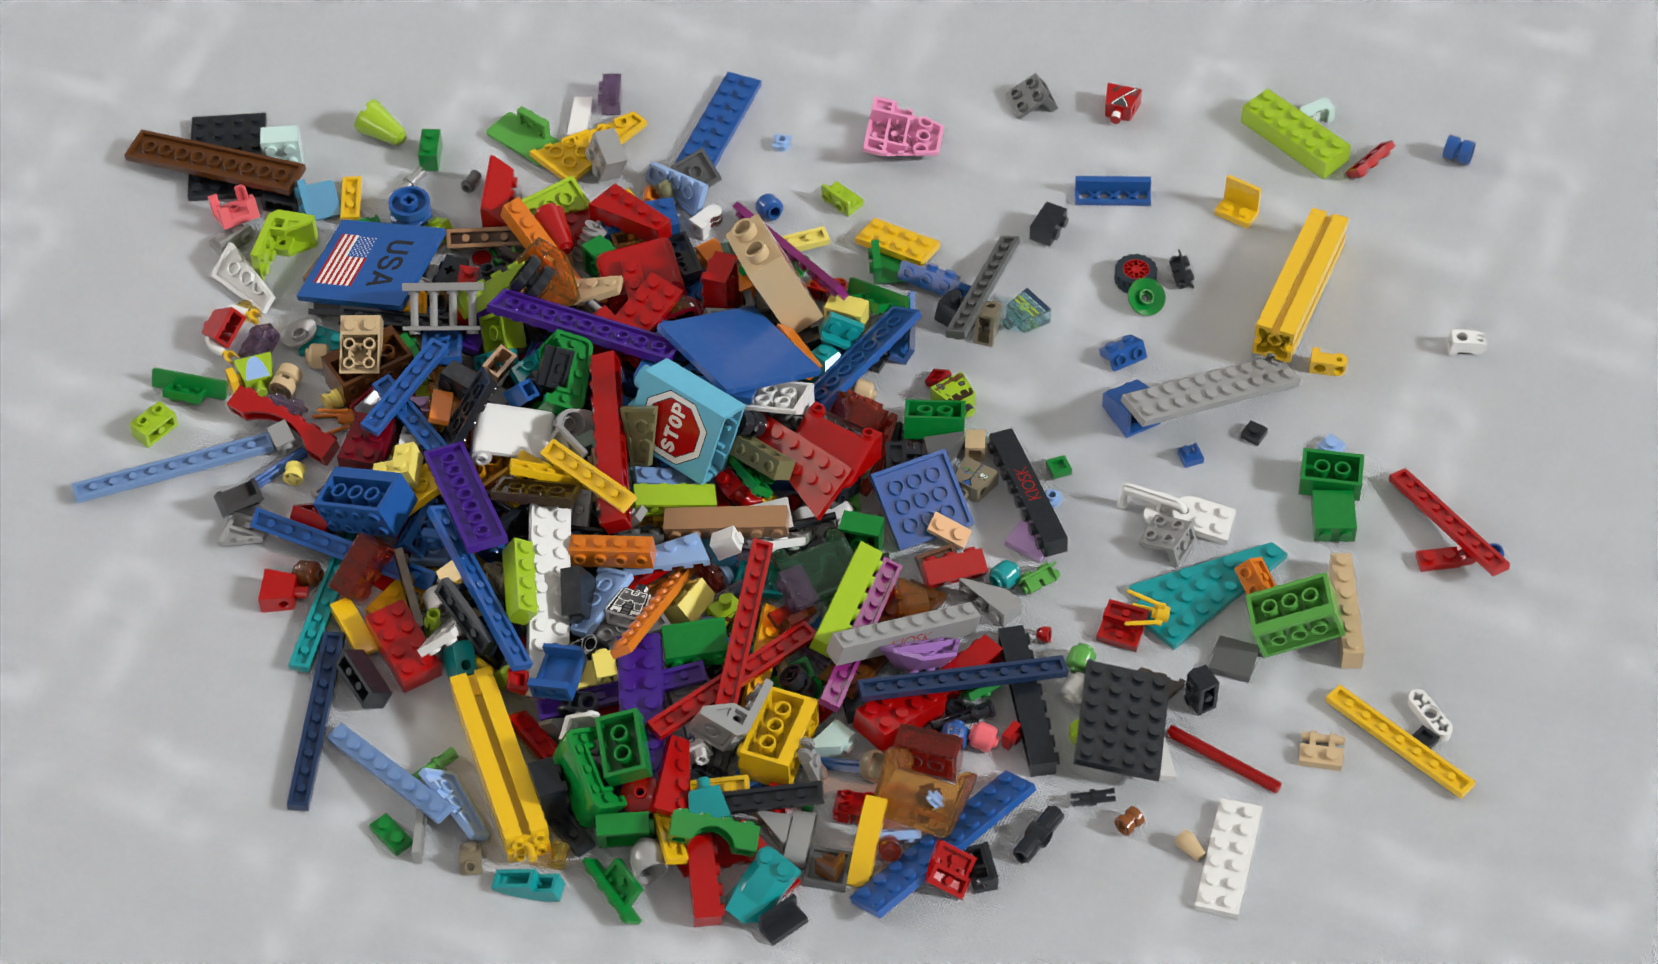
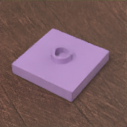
[1005,520,1044,562]

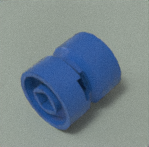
[1442,134,1476,165]

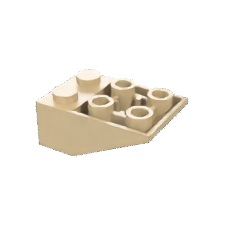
[339,315,383,374]

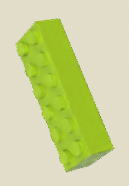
[1241,88,1351,179]

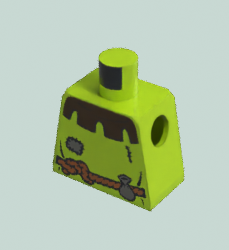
[930,371,976,418]

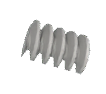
[572,220,607,263]

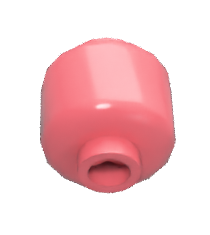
[968,721,1000,753]

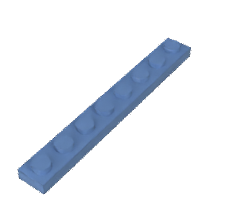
[326,723,454,824]

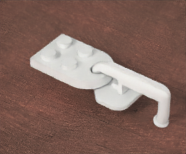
[1116,483,1236,545]

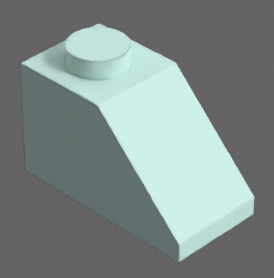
[813,719,855,758]

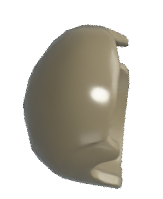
[859,749,890,783]

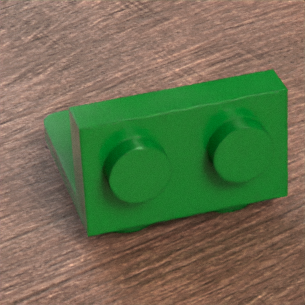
[868,240,905,284]

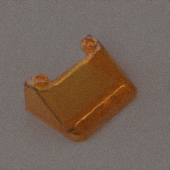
[874,747,978,838]

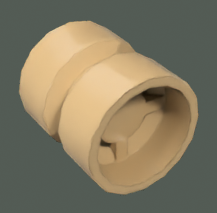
[268,363,303,400]

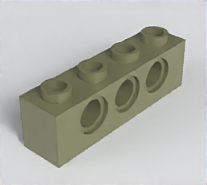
[730,436,796,480]

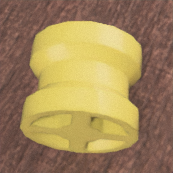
[321,389,344,409]
[283,461,306,486]

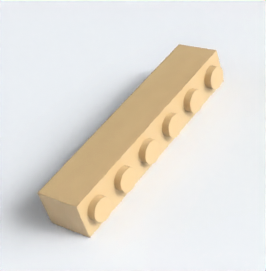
[1328,553,1365,669]

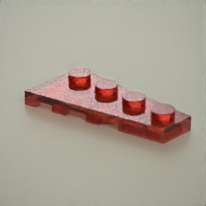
[860,412,899,497]

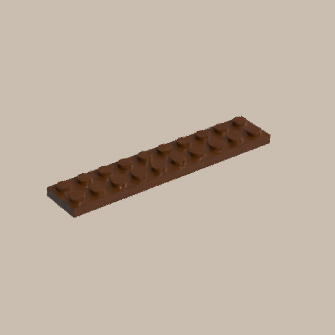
[124,129,306,196]

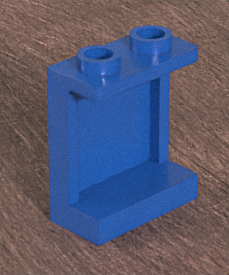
[527,643,588,701]

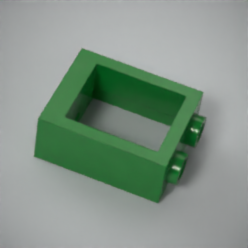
[595,811,655,849]

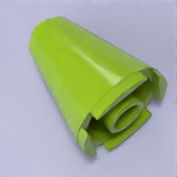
[354,99,407,146]

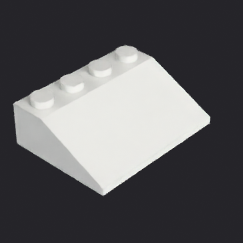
[744,381,815,415]

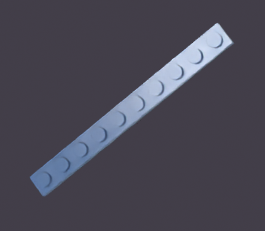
[72,432,274,503]

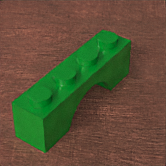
[666,808,760,857]

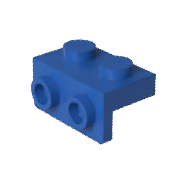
[1099,335,1147,371]

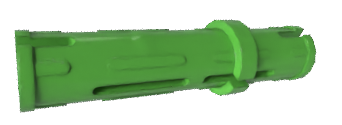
[412,747,459,781]

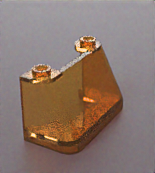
[513,237,581,307]

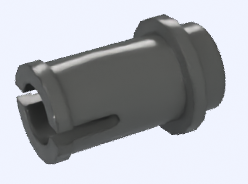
[461,170,481,193]

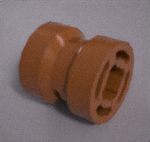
[1114,806,1145,836]

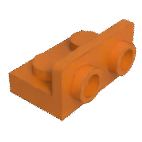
[1235,557,1276,595]

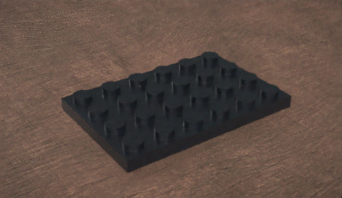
[187,112,267,202]
[1073,660,1171,782]

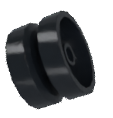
[507,254,556,298]

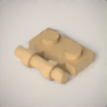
[1298,730,1345,771]

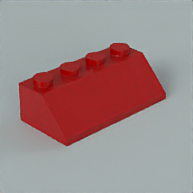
[480,155,518,228]

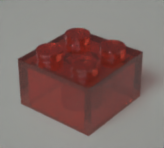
[830,389,889,432]

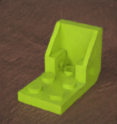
[250,210,319,281]

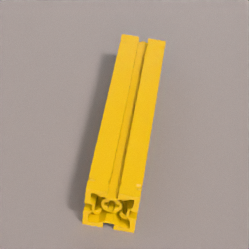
[1252,208,1349,363]
[449,666,551,864]

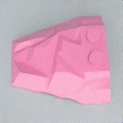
[862,96,944,156]

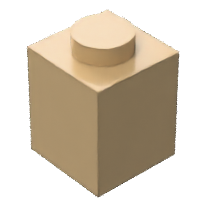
[965,429,985,461]

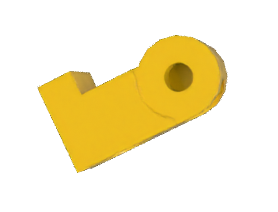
[1309,347,1348,376]

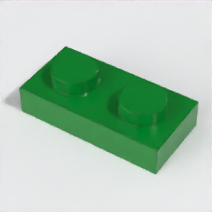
[369,813,413,857]

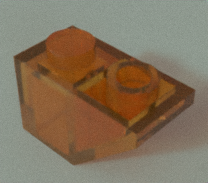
[894,578,930,617]

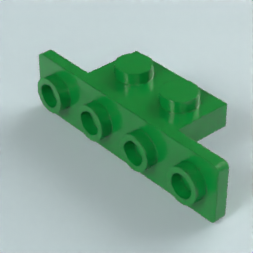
[847,277,910,315]
[152,367,228,405]
[582,858,644,925]

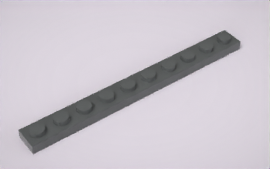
[945,235,1020,340]

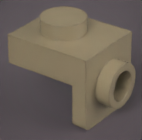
[459,842,483,876]

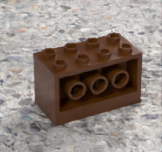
[321,325,414,409]

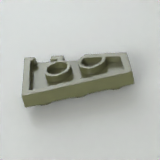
[620,406,658,467]

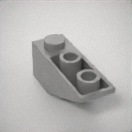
[959,578,1022,628]

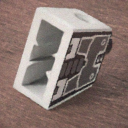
[605,584,651,629]

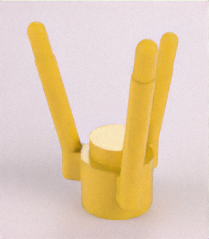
[1124,589,1170,626]

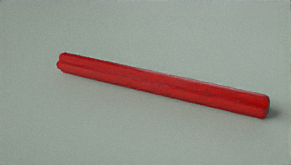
[1166,725,1282,793]

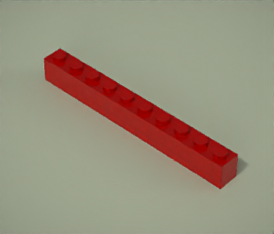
[589,350,632,534]

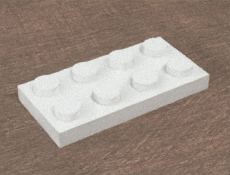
[417,616,464,657]

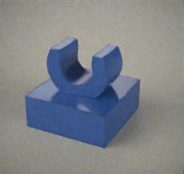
[1177,442,1204,468]

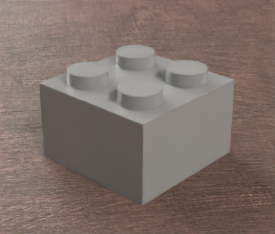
[586,128,628,182]

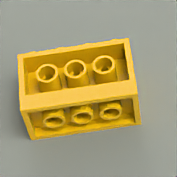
[737,686,819,785]

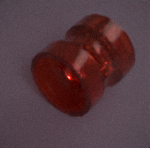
[878,835,901,862]

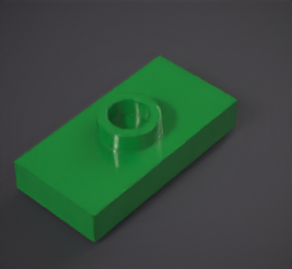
[960,685,1003,701]

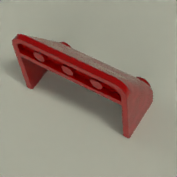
[597,237,687,315]
[795,401,882,488]

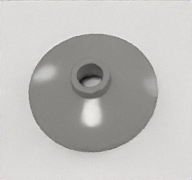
[280,319,317,347]

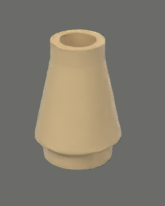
[1174,829,1206,862]

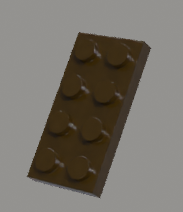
[490,477,582,509]

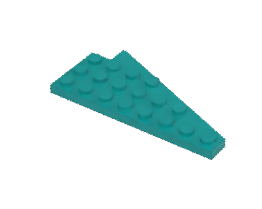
[1129,542,1287,650]

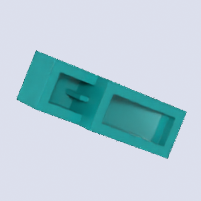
[491,869,565,902]

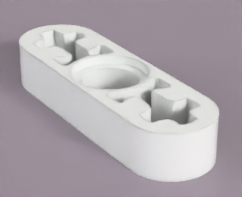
[1407,689,1453,741]

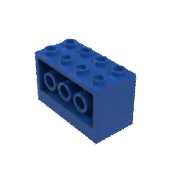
[313,466,418,537]

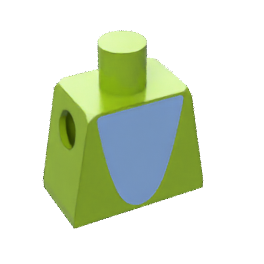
[234,352,274,397]

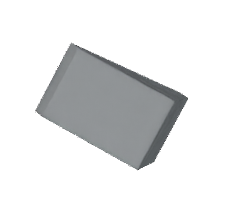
[757,811,792,854]

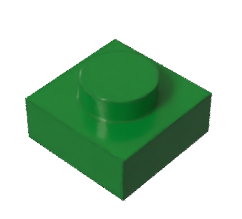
[1046,455,1072,480]

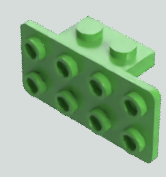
[486,106,560,166]

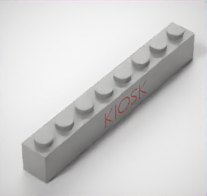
[826,602,982,666]

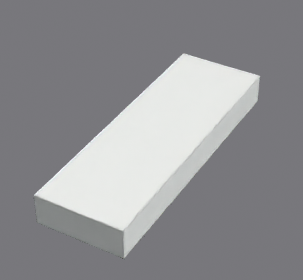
[567,96,593,136]

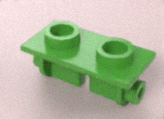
[1016,561,1060,594]

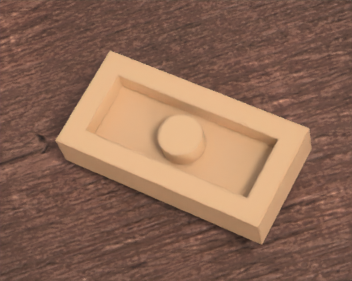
[926,512,972,550]

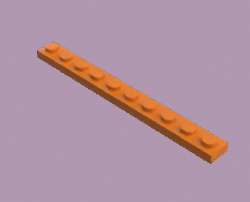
[610,564,697,659]

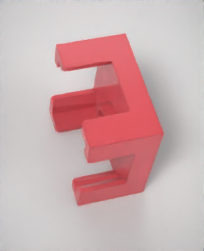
[208,184,260,230]

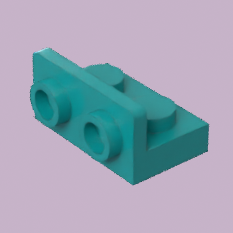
[819,311,865,350]

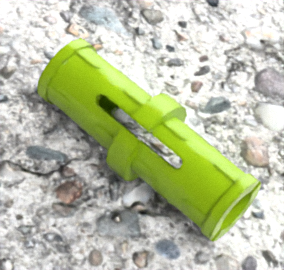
[424,608,441,638]

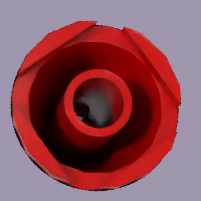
[534,203,574,256]

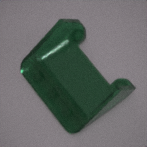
[768,528,854,607]

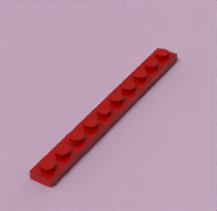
[715,538,774,705]
[646,620,816,741]

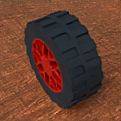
[1114,254,1157,293]

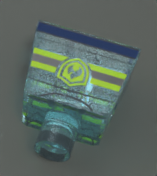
[1002,288,1051,333]

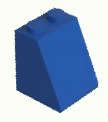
[1102,379,1161,438]

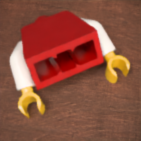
[202,304,262,365]

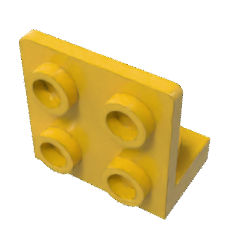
[1214,175,1261,229]

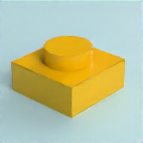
[225,367,243,394]

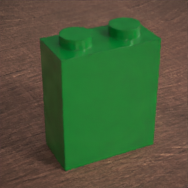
[1310,490,1357,542]

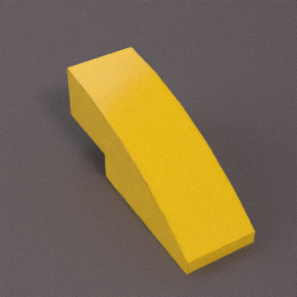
[330,596,378,655]

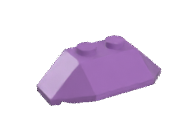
[880,637,960,674]

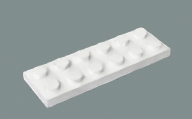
[1194,798,1263,919]

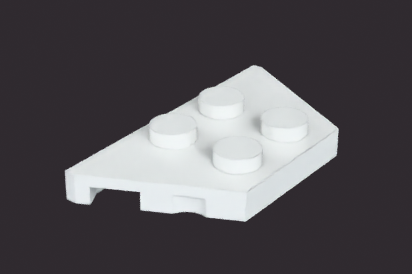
[742,529,813,553]

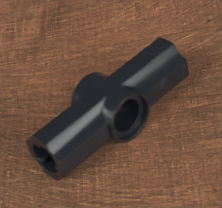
[1013,805,1064,864]

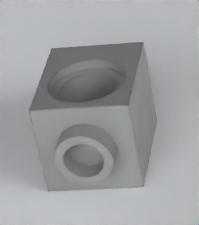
[267,419,298,455]

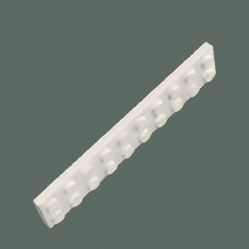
[526,503,571,699]

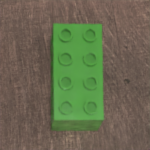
[1246,572,1345,658]

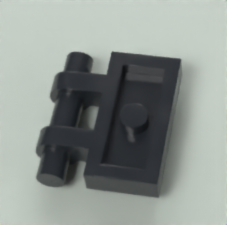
[886,442,922,469]

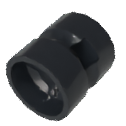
[736,410,767,437]
[778,664,818,698]

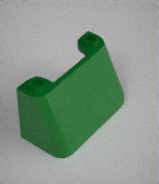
[530,329,593,417]
[553,726,628,829]

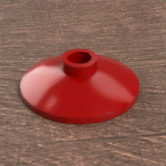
[620,777,658,815]

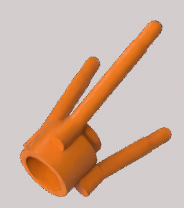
[312,408,354,434]

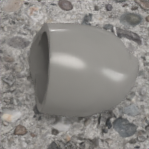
[630,837,669,886]

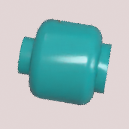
[989,560,1020,590]

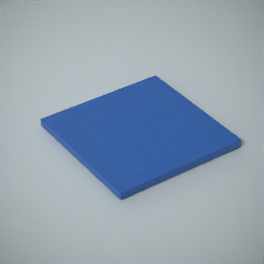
[657,305,822,395]

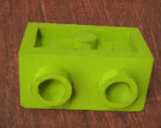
[821,181,864,216]

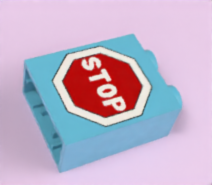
[628,358,746,485]

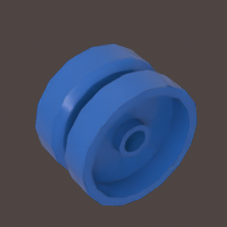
[388,186,432,226]

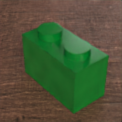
[418,129,443,171]

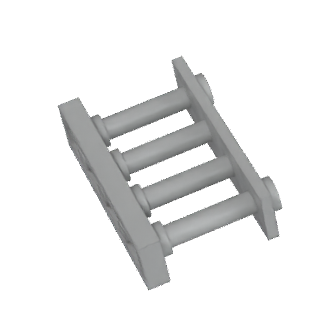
[402,282,485,334]

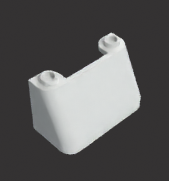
[470,403,556,465]

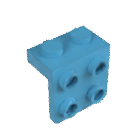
[294,179,341,221]

